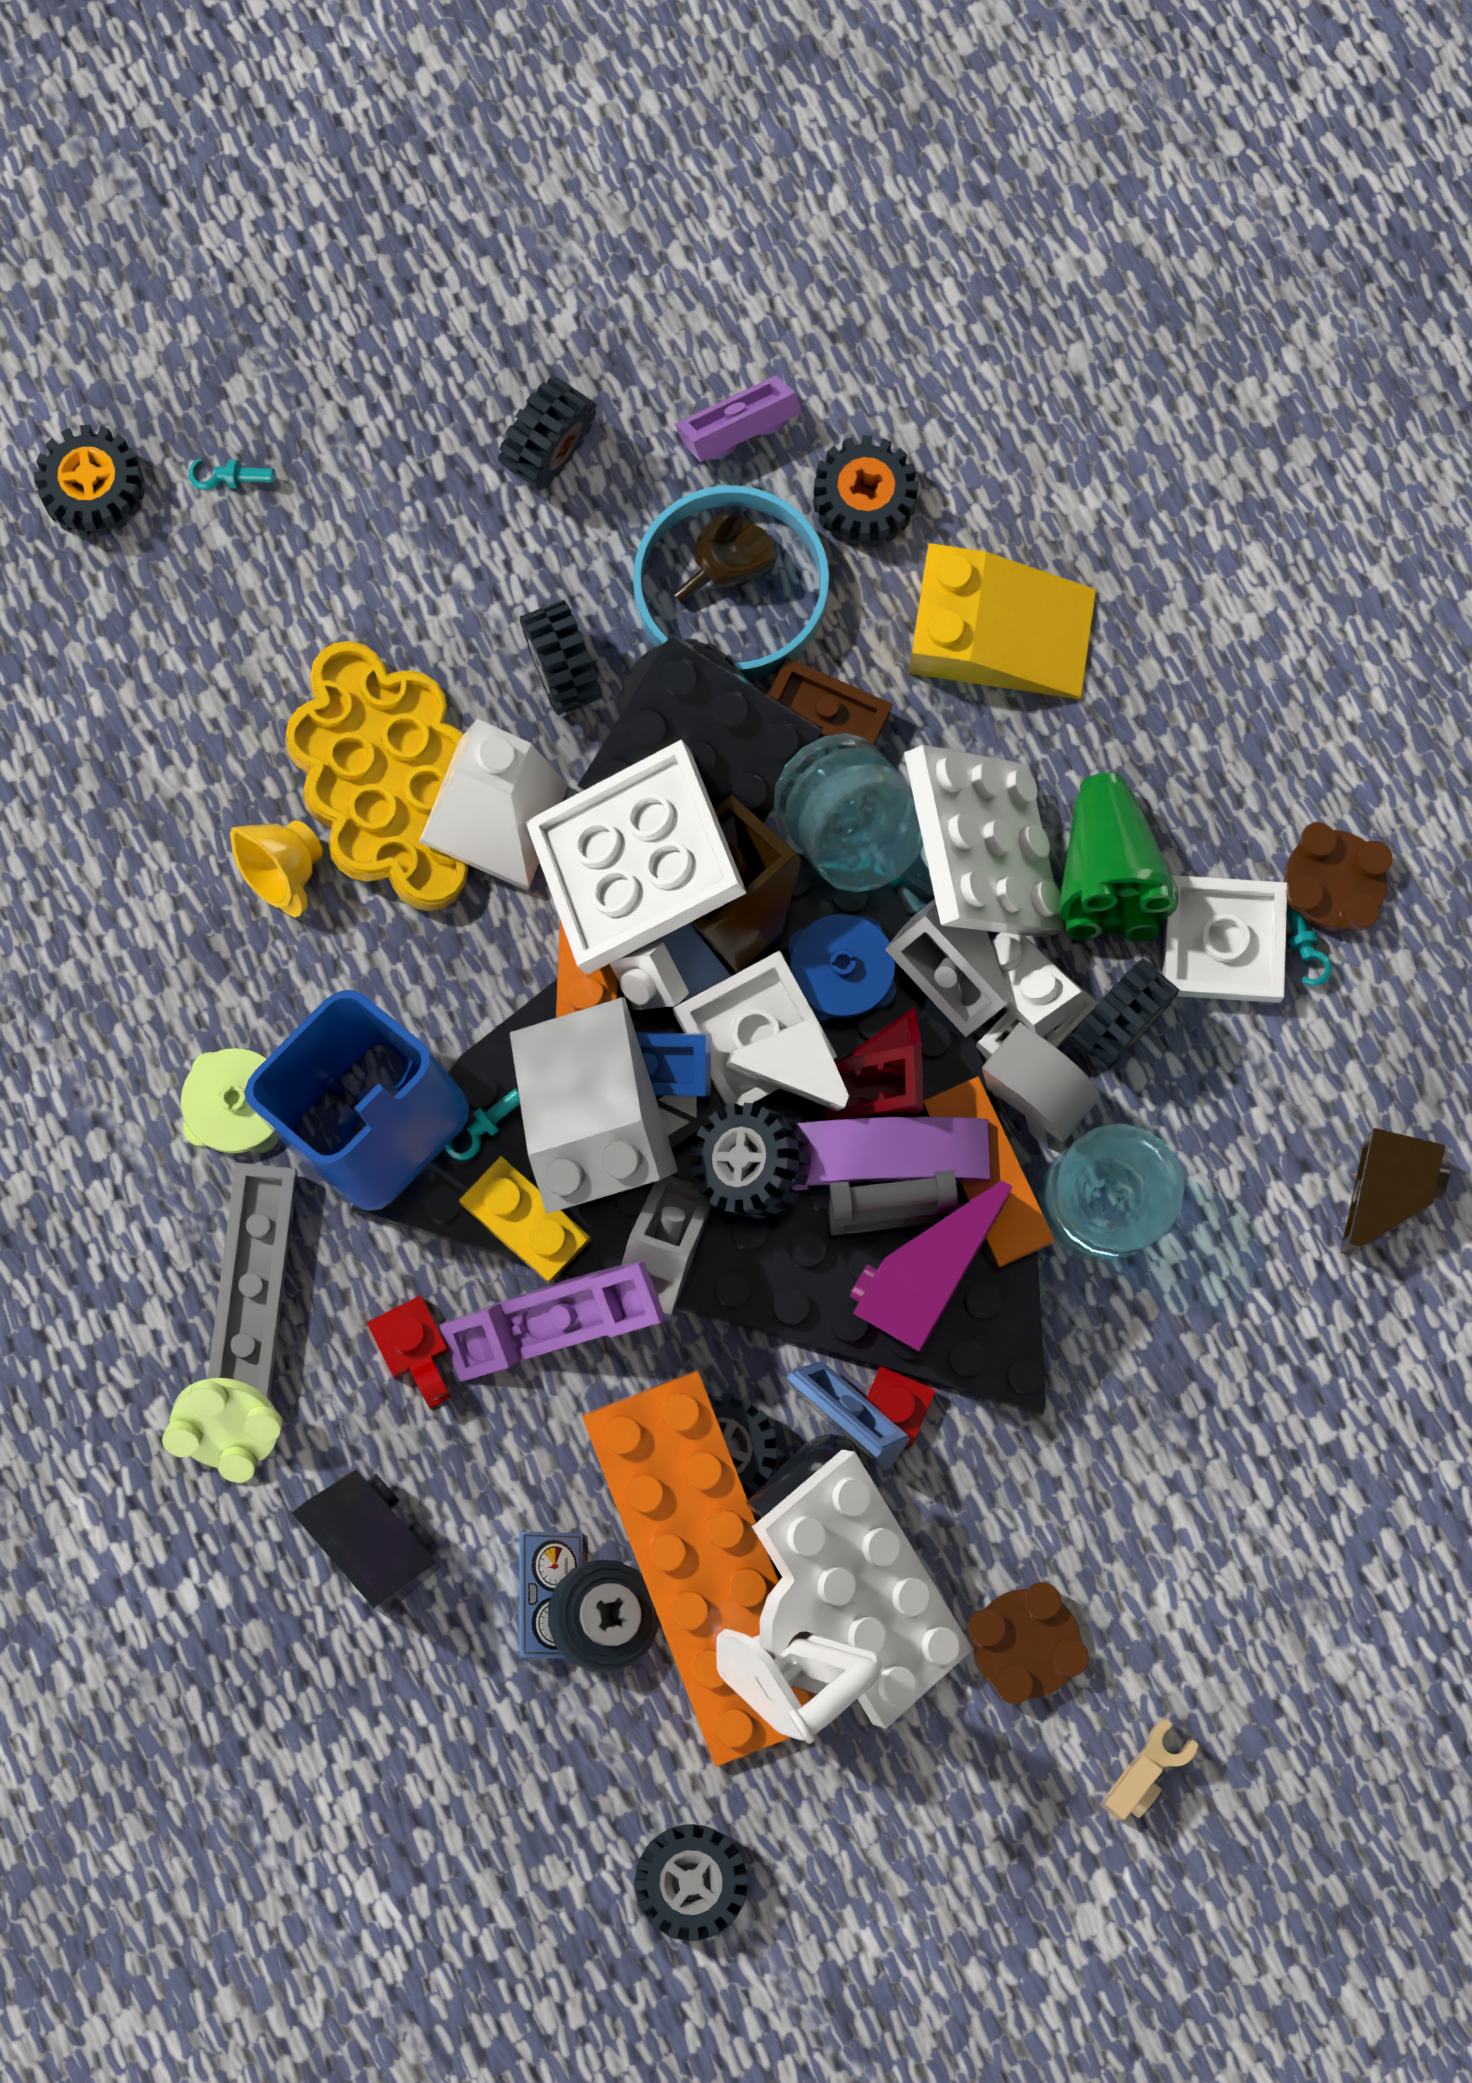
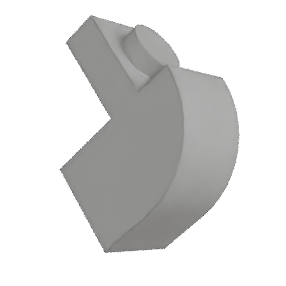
[982,1022,1101,1148]

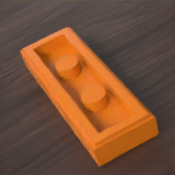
[923,1077,1055,1268]

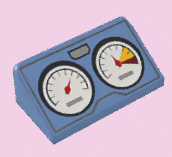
[787,1361,910,1471]
[519,1531,583,1659]

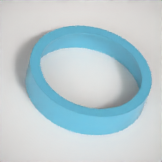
[633,485,829,681]

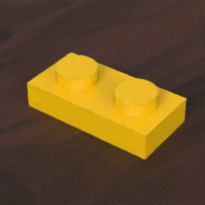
[459,1156,591,1285]

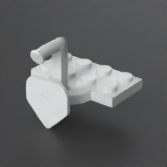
[717,1450,973,1744]

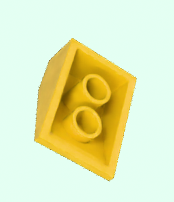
[908,543,1096,699]

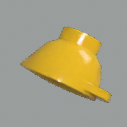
[230,820,323,917]

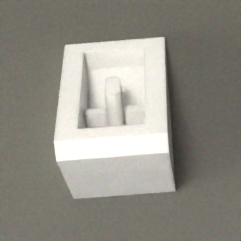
[725,1016,849,1111]

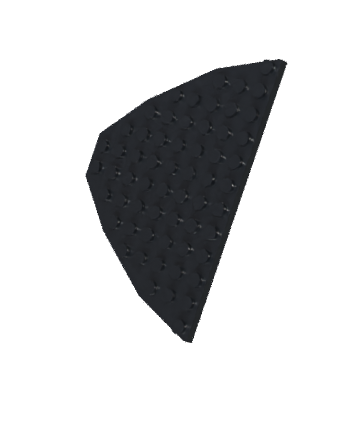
[351,853,1046,1416]

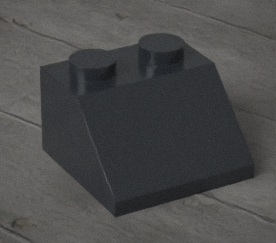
[292,1469,441,1616]

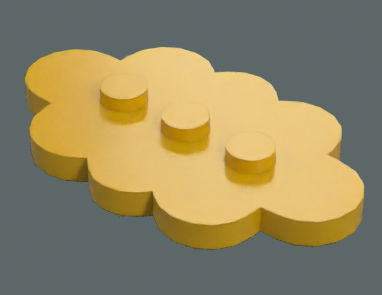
[285,641,468,911]

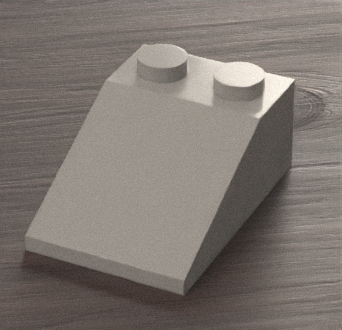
[510,997,679,1214]

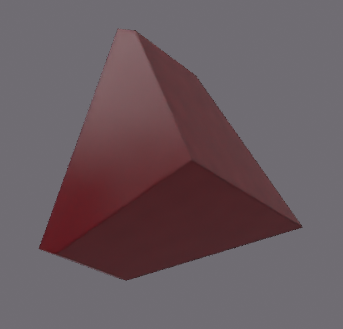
[825,1007,923,1121]

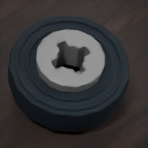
[548,1560,659,1672]

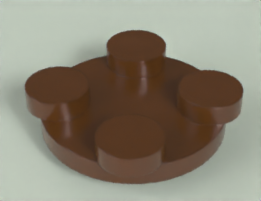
[1284,822,1393,931]
[968,1582,1089,1704]

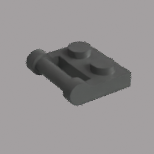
[828,1170,958,1236]

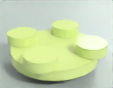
[181,1048,279,1153]
[162,1378,283,1483]

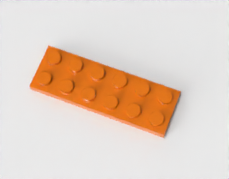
[582,1370,817,1767]

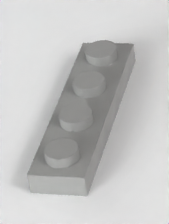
[208,1163,298,1401]

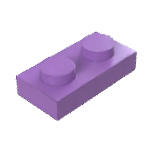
[675,375,803,462]

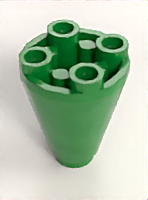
[1059,773,1179,942]

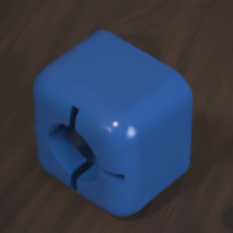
[245,990,469,1211]

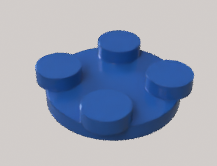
[788,914,897,1023]

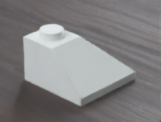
[419,719,569,890]

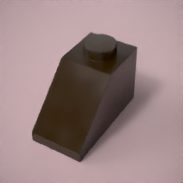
[1340,1128,1450,1256]

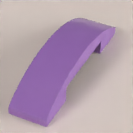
[749,1117,991,1190]
[439,1261,666,1382]

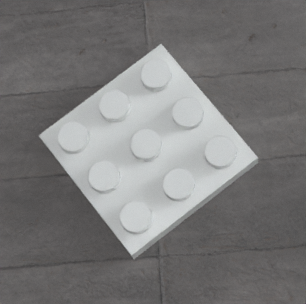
[525,740,747,975]
[904,745,1065,937]

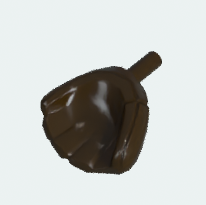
[673,510,778,604]

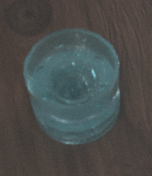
[774,733,924,892]
[1039,1123,1185,1263]

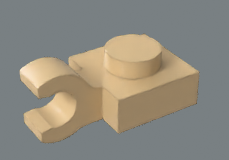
[1099,1719,1198,1821]

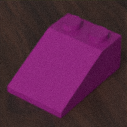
[849,1180,1013,1352]

